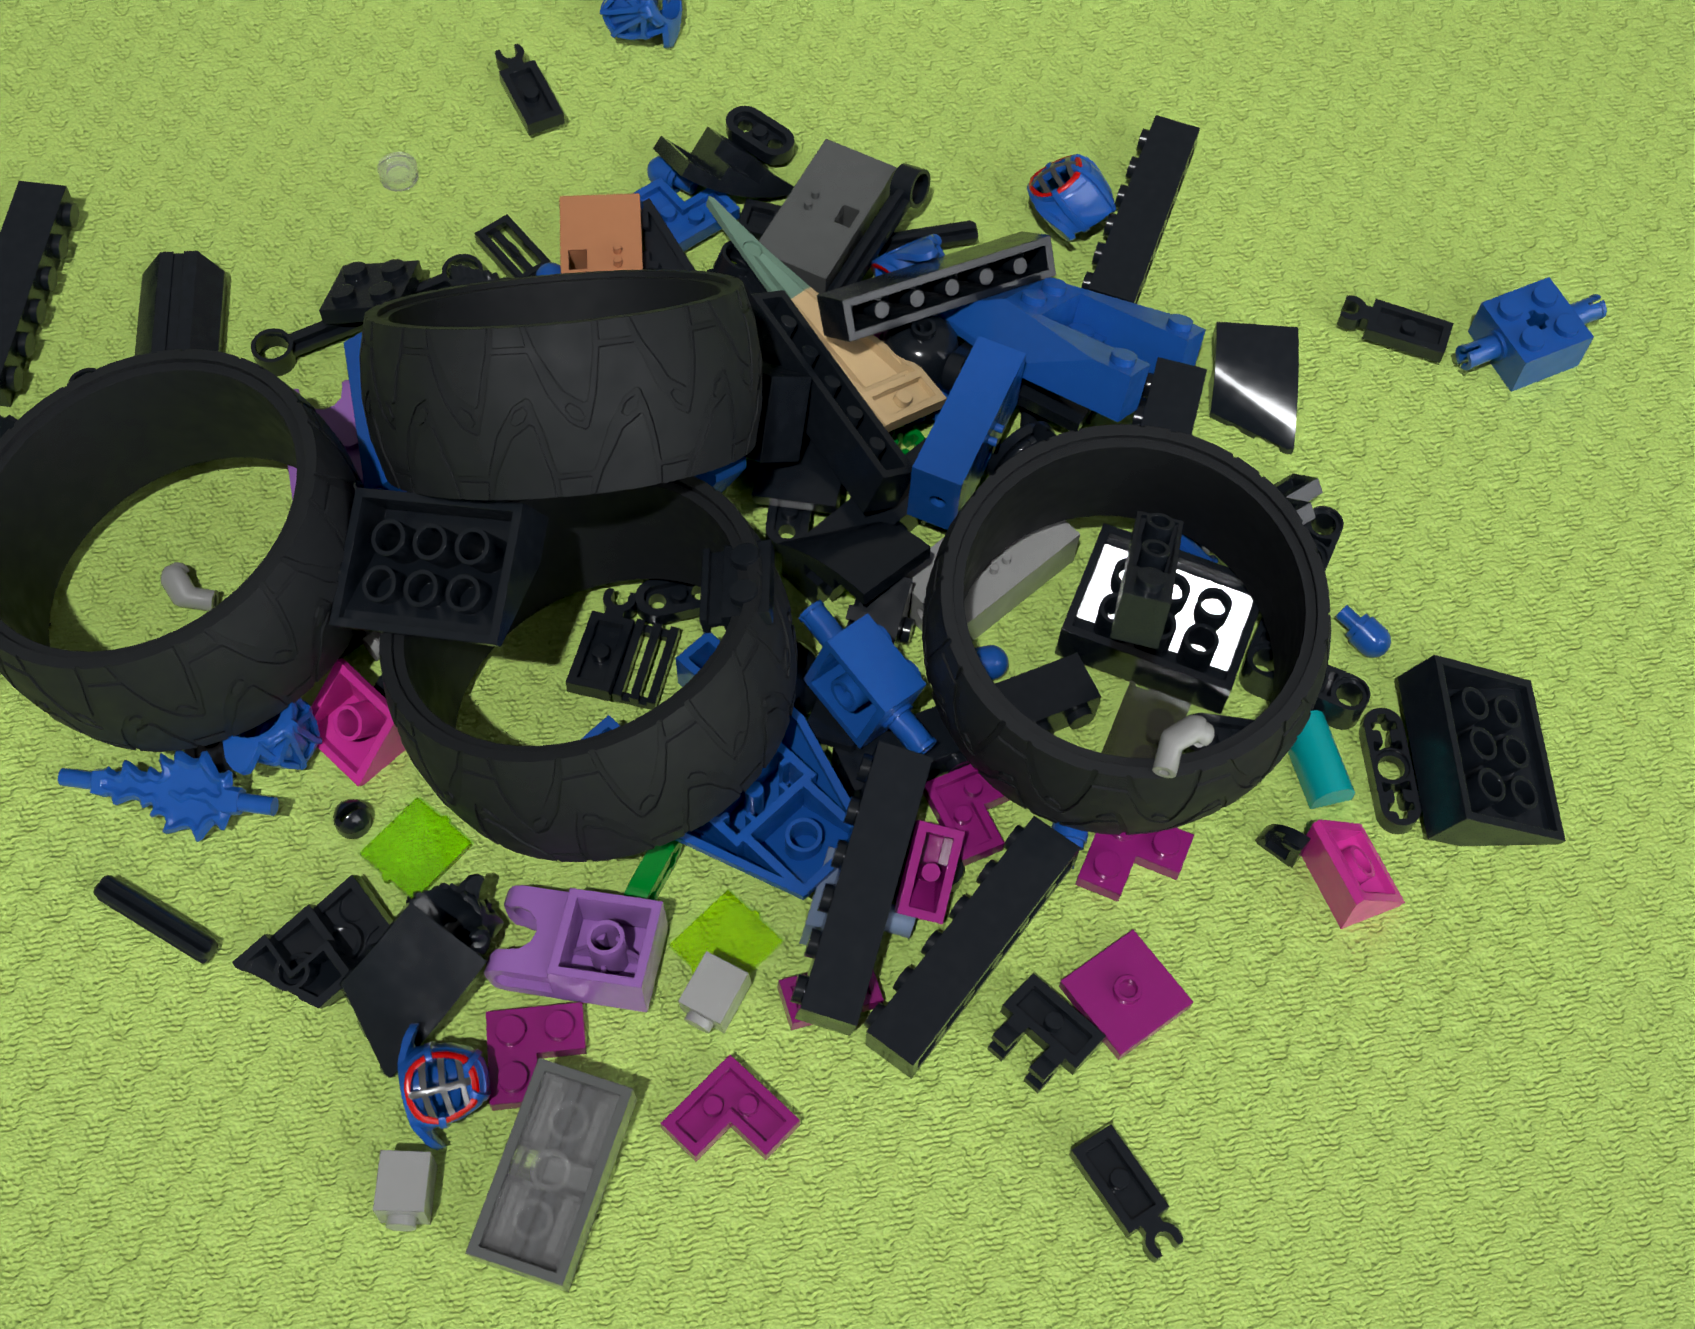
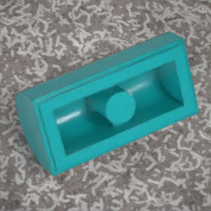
[1288,710,1355,809]

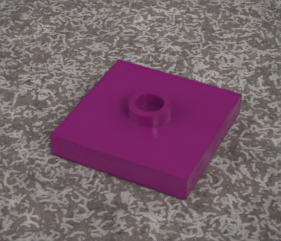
[1059,930,1193,1060]

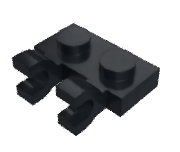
[987,973,1106,1093]

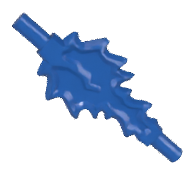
[58,750,279,842]

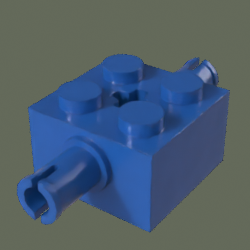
[1455,277,1607,392]
[798,600,937,755]

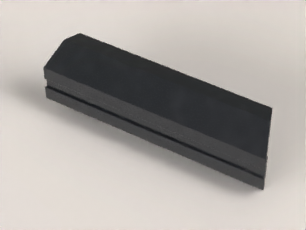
[135,251,228,356]

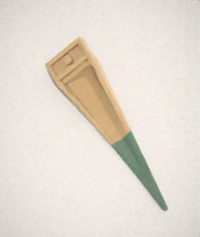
[706,196,947,432]

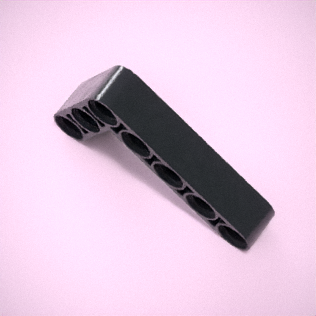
[1239,506,1371,730]

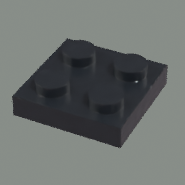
[319,259,423,324]

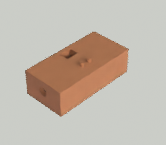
[559,193,643,274]

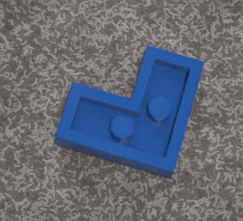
[632,177,740,252]

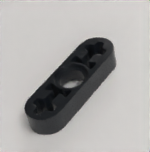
[1359,708,1422,834]

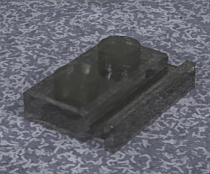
[1101,681,1191,758]

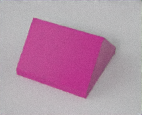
[311,658,405,786]
[1302,819,1405,929]

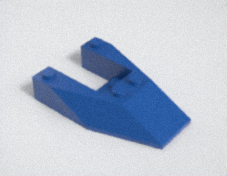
[938,278,1206,422]
[580,633,851,900]

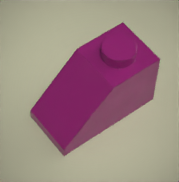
[895,820,965,924]

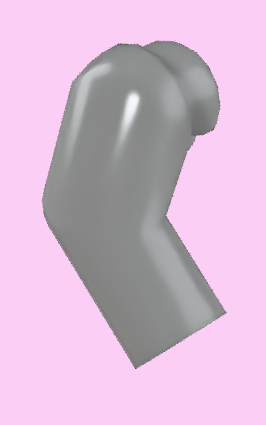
[161,562,219,611]
[1152,715,1215,778]

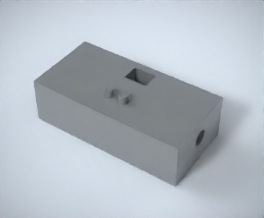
[905,520,1080,641]

